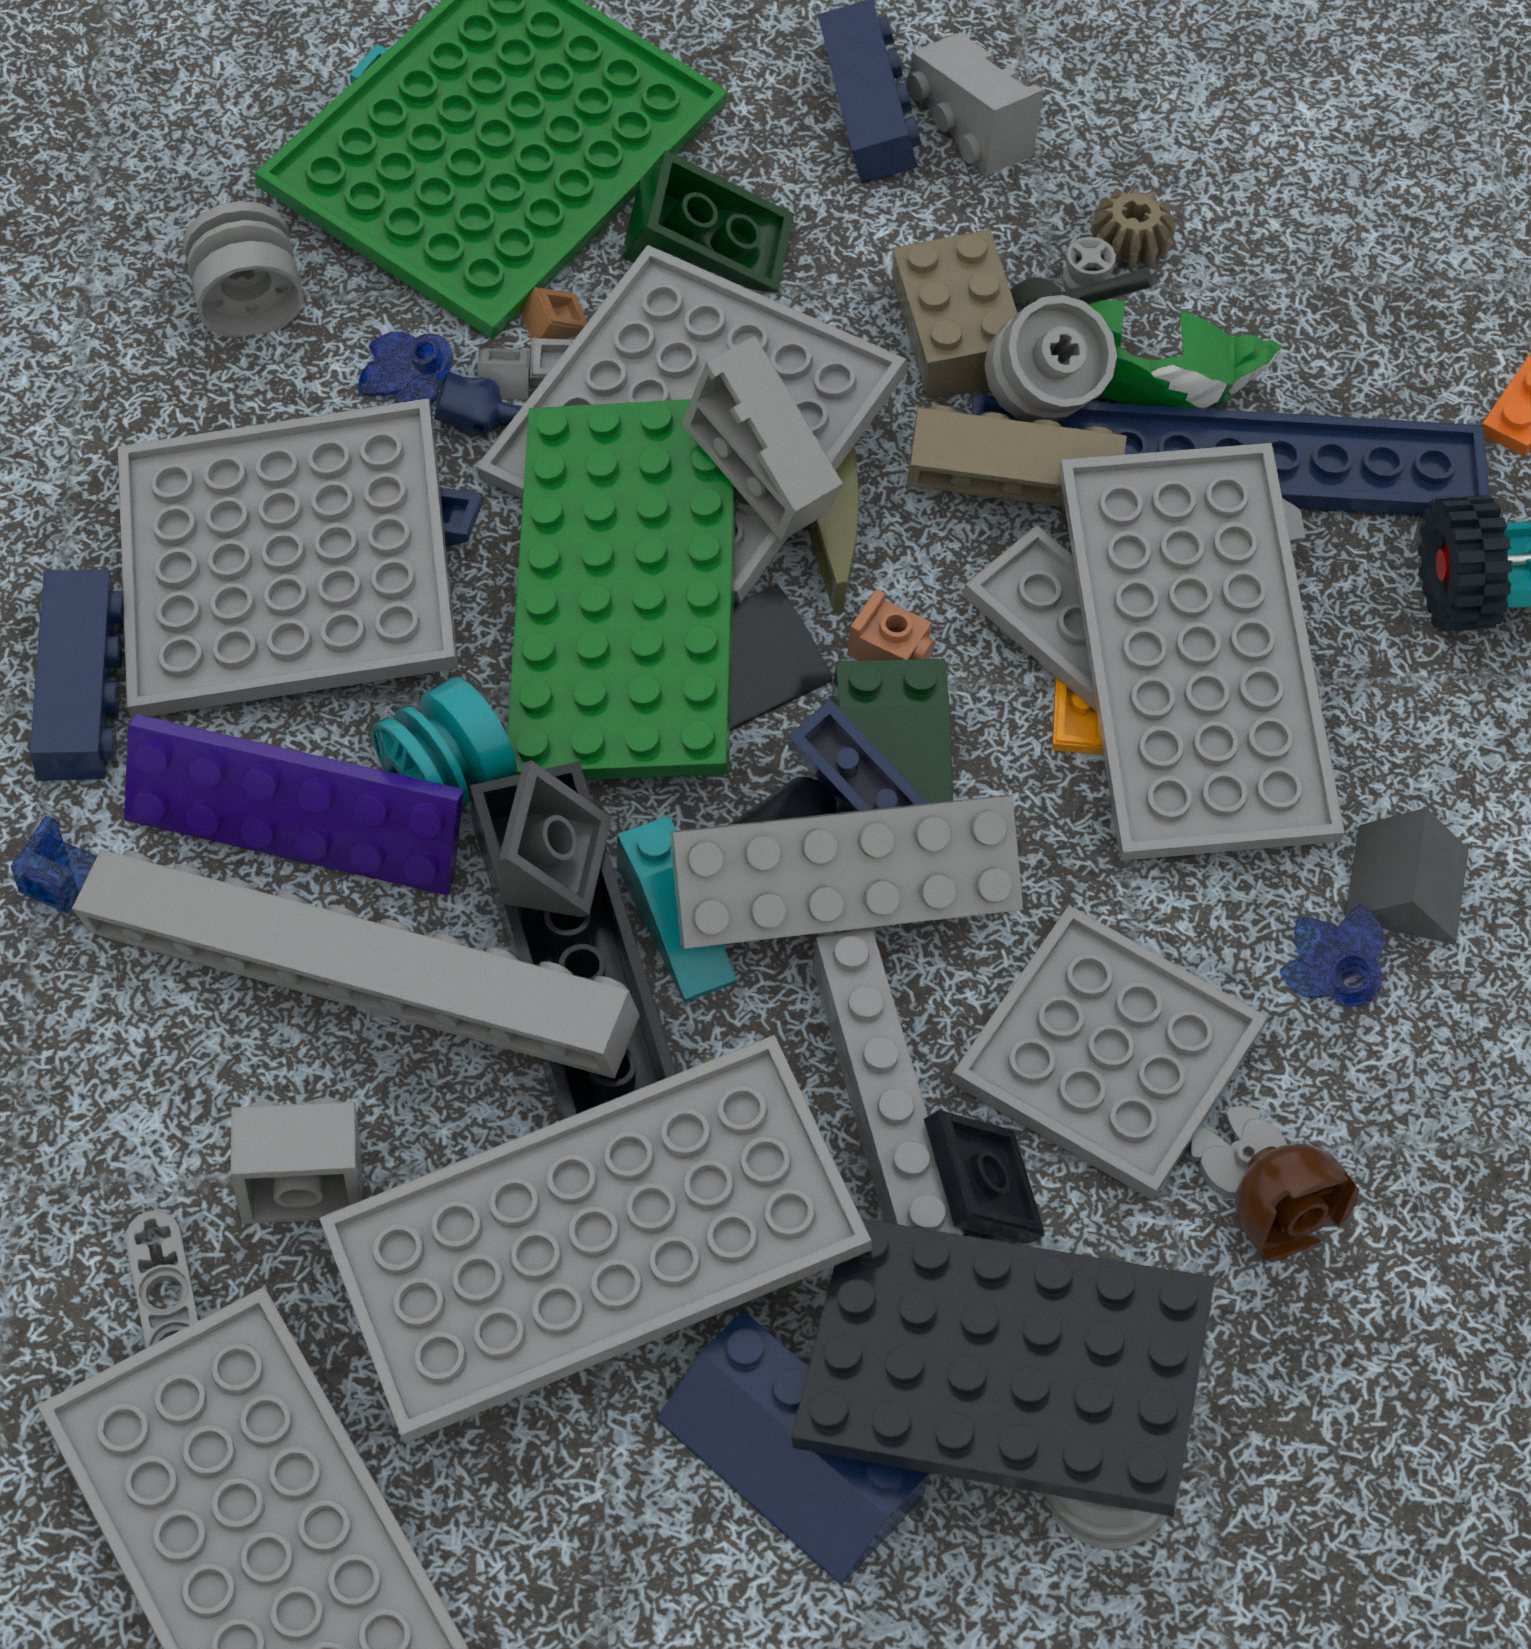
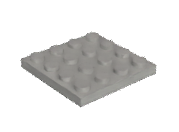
[951,905,1268,1201]

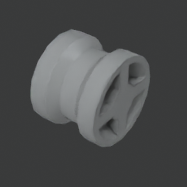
[1062,237,1116,290]

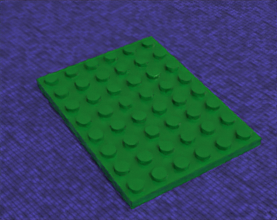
[255,0,728,340]

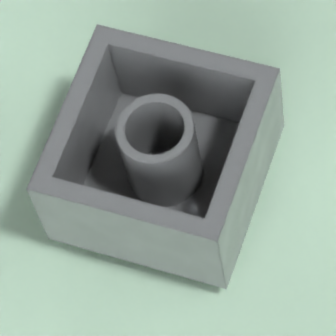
[231,1098,363,1224]

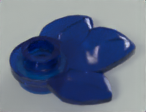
[357,332,453,405]
[1279,904,1385,1006]

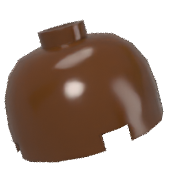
[1235,1143,1359,1261]

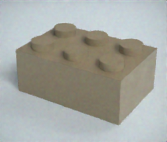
[892,229,1017,399]

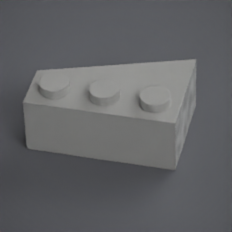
[907,32,1044,176]
[681,336,843,541]

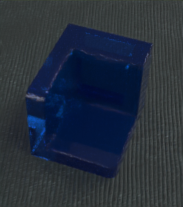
[11,815,97,914]

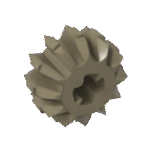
[1090,186,1176,271]

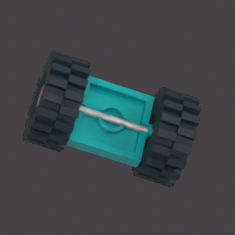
[1418,495,1531,632]

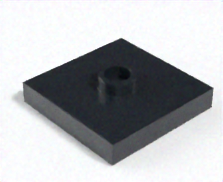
[924,1110,1045,1244]

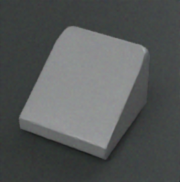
[477,348,531,400]

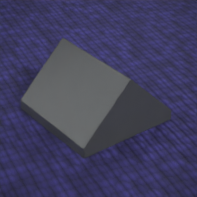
[498,760,612,917]
[1344,808,1469,945]

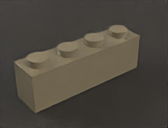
[906,405,1127,507]

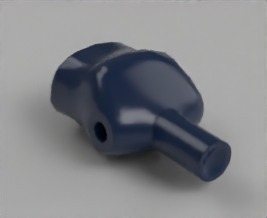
[434,370,522,435]

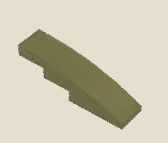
[807,447,859,612]

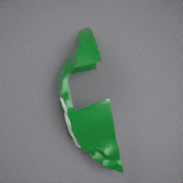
[1088,300,1283,409]

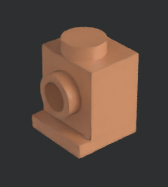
[847,589,935,661]

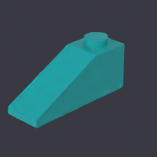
[617,815,737,1003]

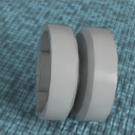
[984,295,1117,423]

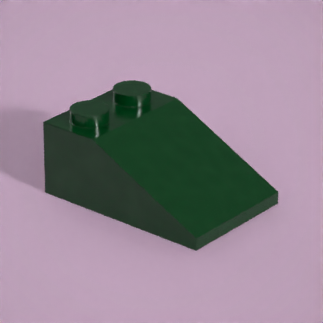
[621,150,794,293]
[832,659,953,813]

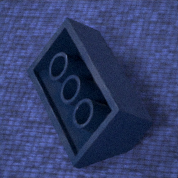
[657,1310,930,1586]

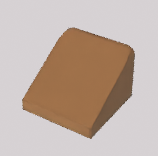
[520,287,588,340]

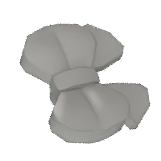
[1190,1105,1287,1199]

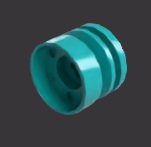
[371,677,517,809]

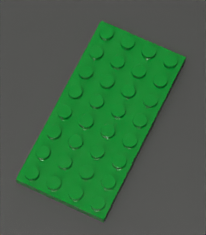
[507,399,737,780]

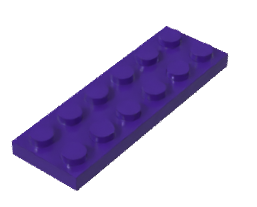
[124,714,464,895]

